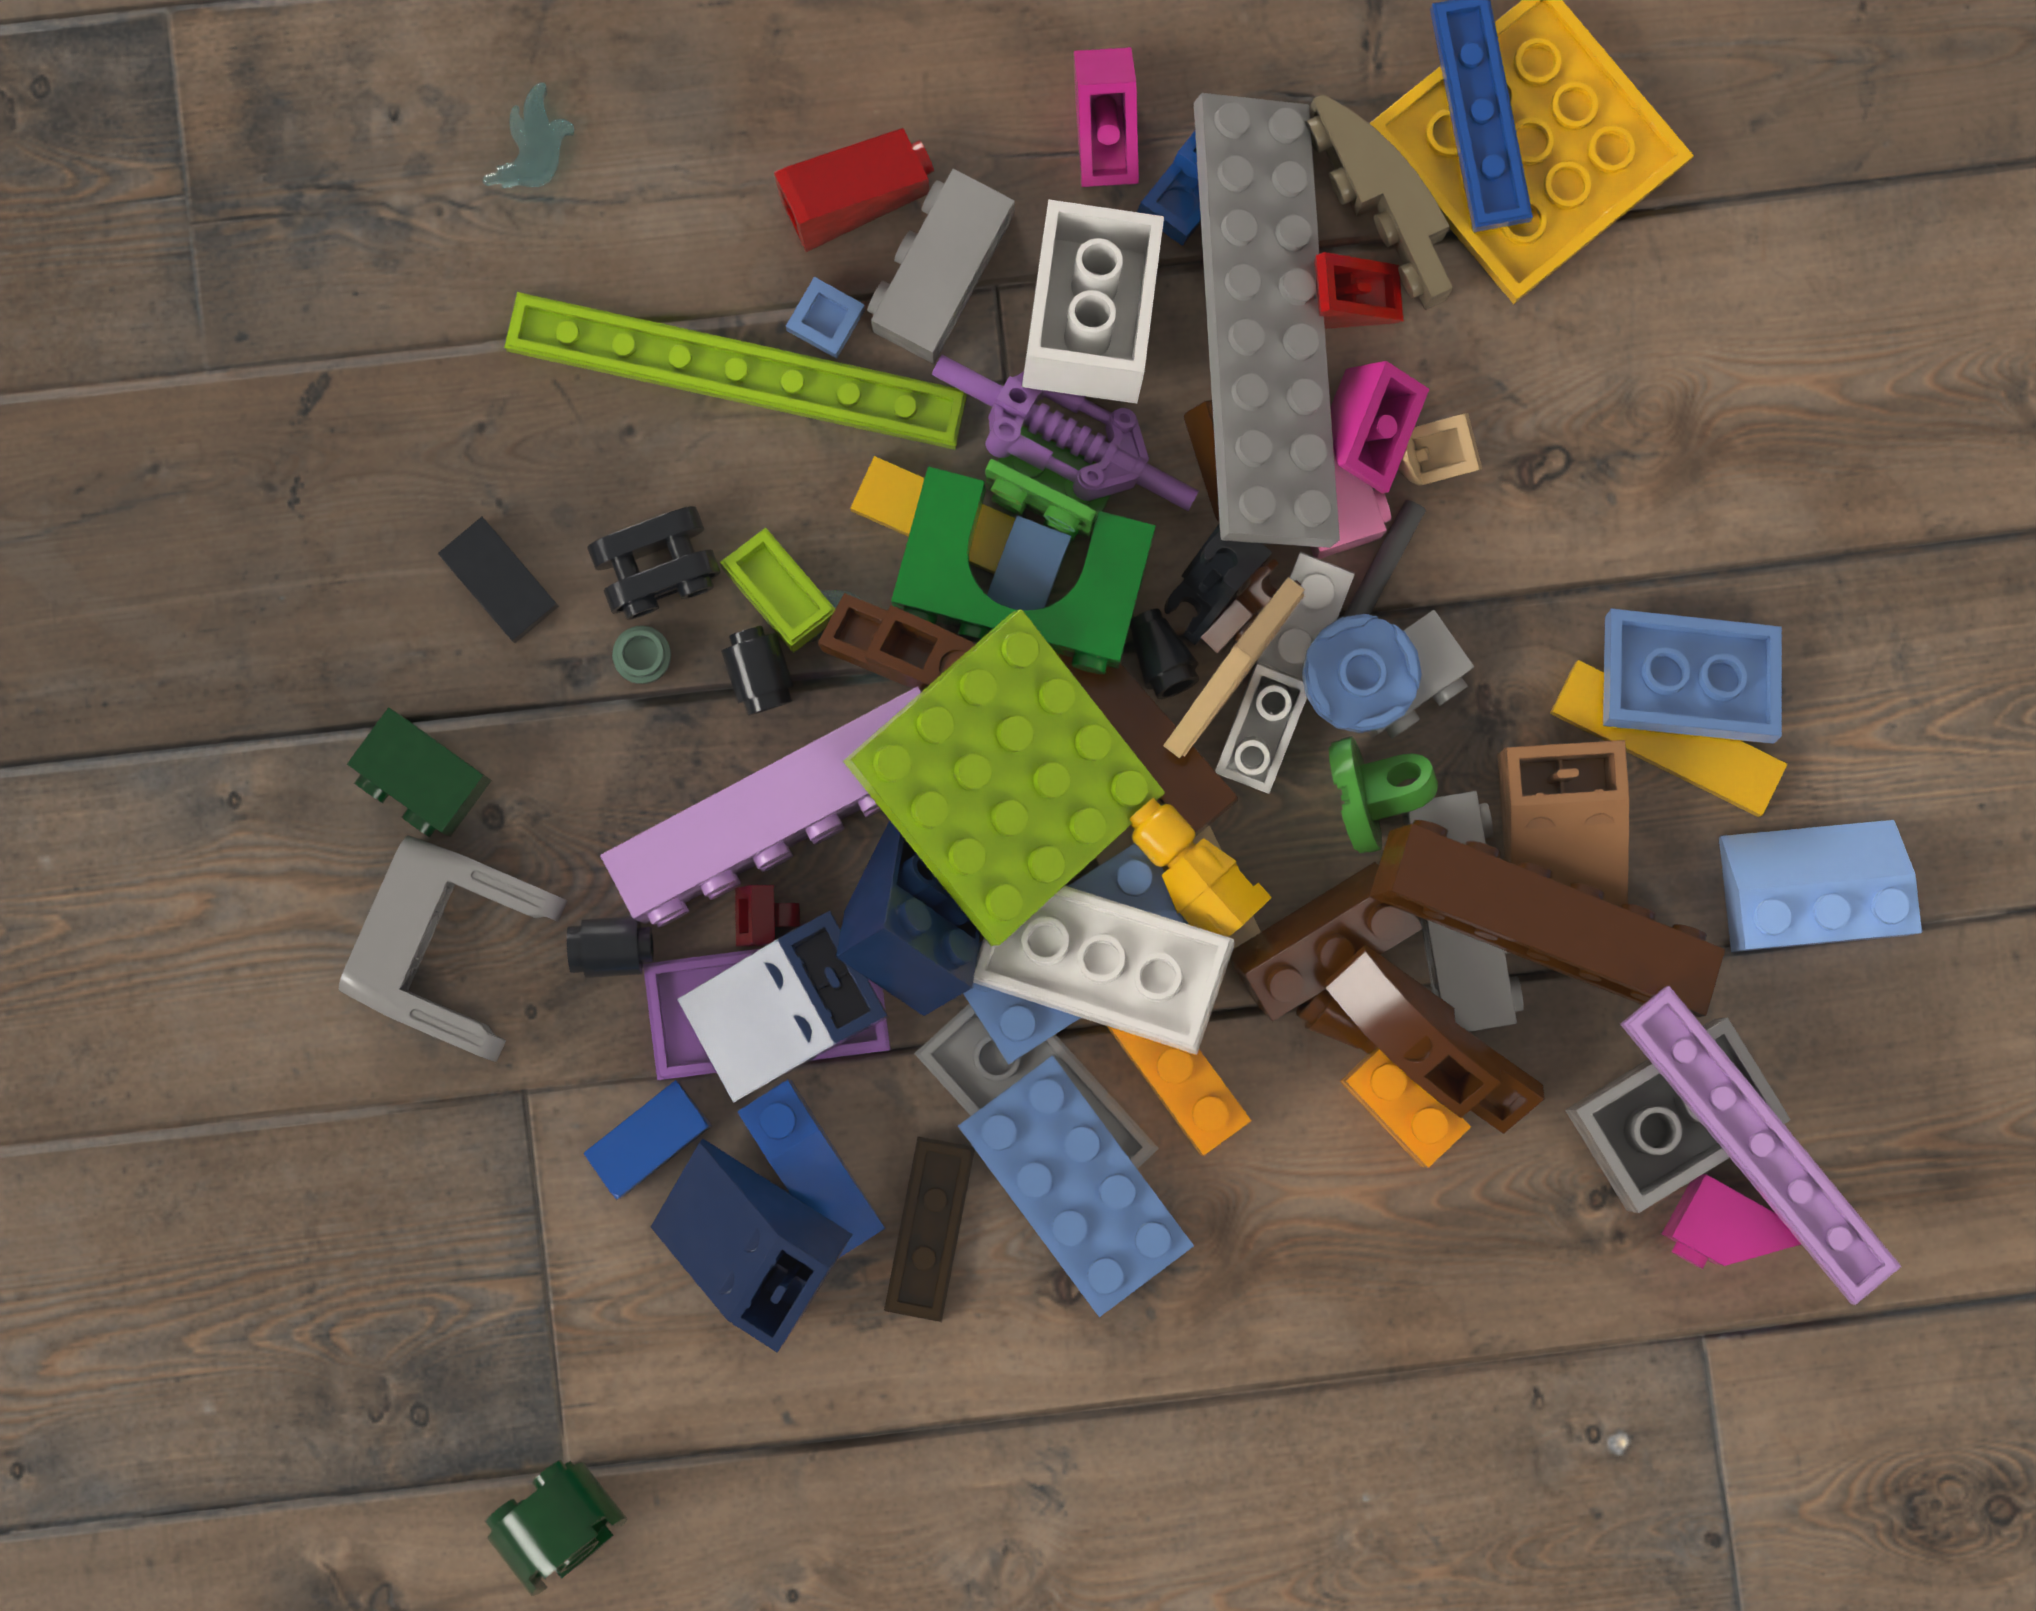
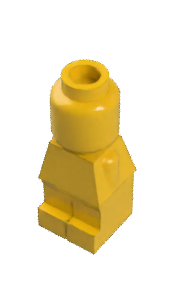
[1129,797,1272,937]

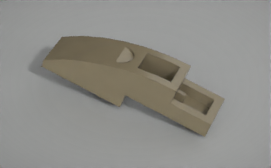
[1305,94,1453,310]

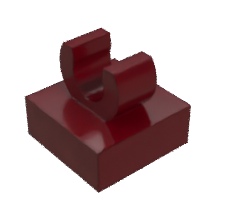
[735,885,800,946]

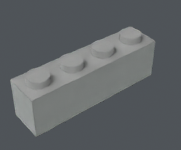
[1402,791,1524,1032]

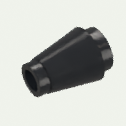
[1130,608,1199,699]

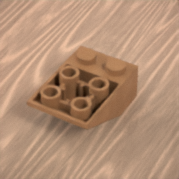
[1497,740,1629,907]

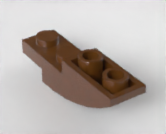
[818,593,975,692]
[1326,945,1544,1134]

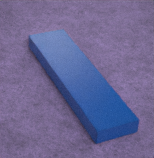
[1430,0,1533,232]

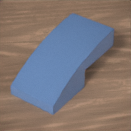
[987,516,1071,610]

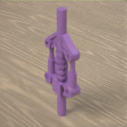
[932,354,1199,511]

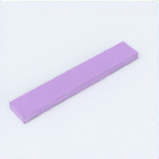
[1620,986,1901,1305]

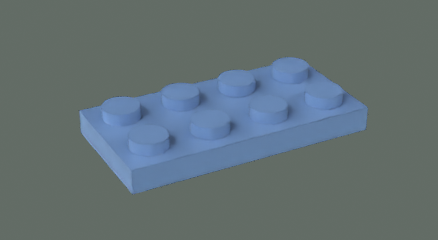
[963,843,1190,1065]
[958,1055,1194,1317]

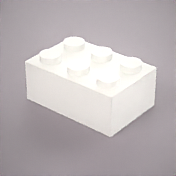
[1022,199,1164,404]

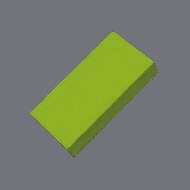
[720,527,835,653]

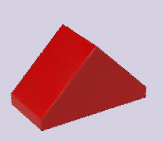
[1314,252,1404,329]

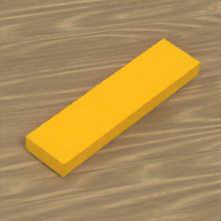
[1550,660,1787,817]

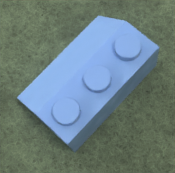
[1719,820,1922,952]

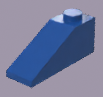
[737,1079,885,1259]

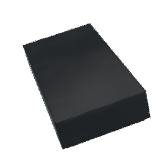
[438,516,559,643]

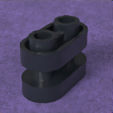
[587,506,721,620]

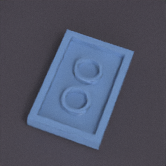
[1603,609,1782,744]

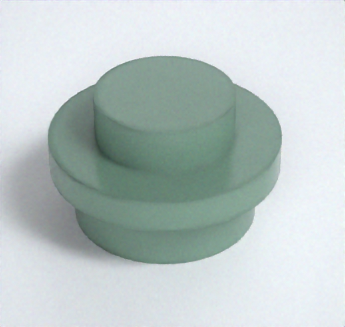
[612,626,671,684]

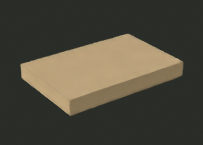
[1163,577,1305,758]

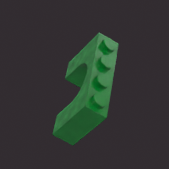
[891,466,1156,674]

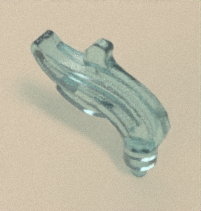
[482,83,575,189]

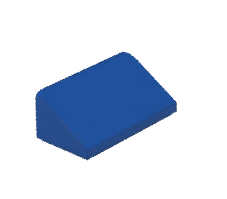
[584,1080,712,1200]

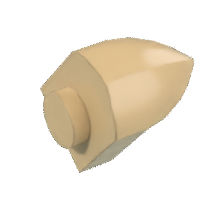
[1398,413,1483,486]

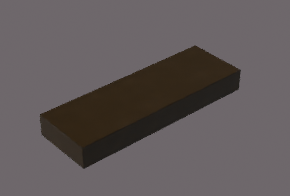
[884,1136,975,1322]

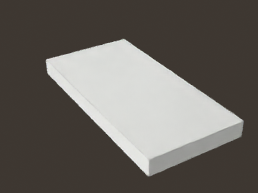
[973,886,1235,1055]

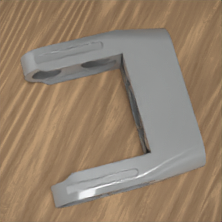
[338,835,568,1062]

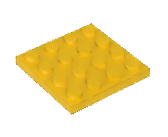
[1369,0,1694,304]

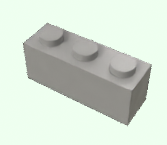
[867,169,1015,364]

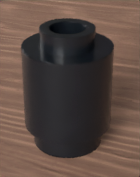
[721,625,793,716]
[567,916,654,978]

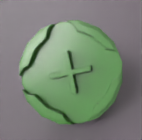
[1329,736,1438,853]

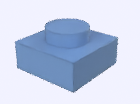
[786,277,865,359]

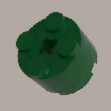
[485,1460,627,1596]

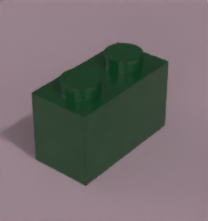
[347,707,492,837]

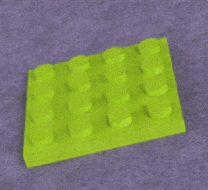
[843,609,1165,946]

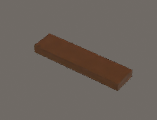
[1056,653,1238,837]

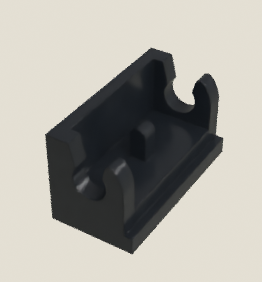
[1164,523,1272,645]

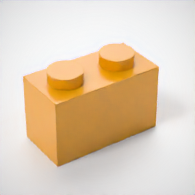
[1340,1047,1471,1168]

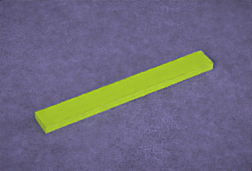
[504,292,968,450]

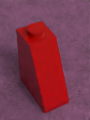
[774,128,935,252]

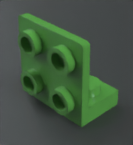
[985,427,1112,541]

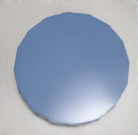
[1302,614,1422,733]

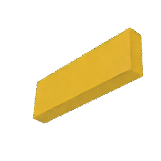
[850,456,1016,574]

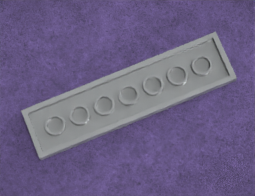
[1194,93,1340,548]

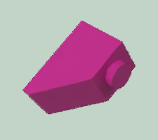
[1074,47,1139,187]
[1330,361,1429,493]
[1662,1174,1801,1269]

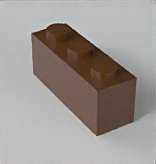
[1230,862,1423,1022]

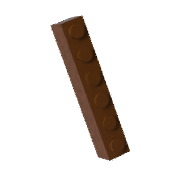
[1369,820,1725,1017]

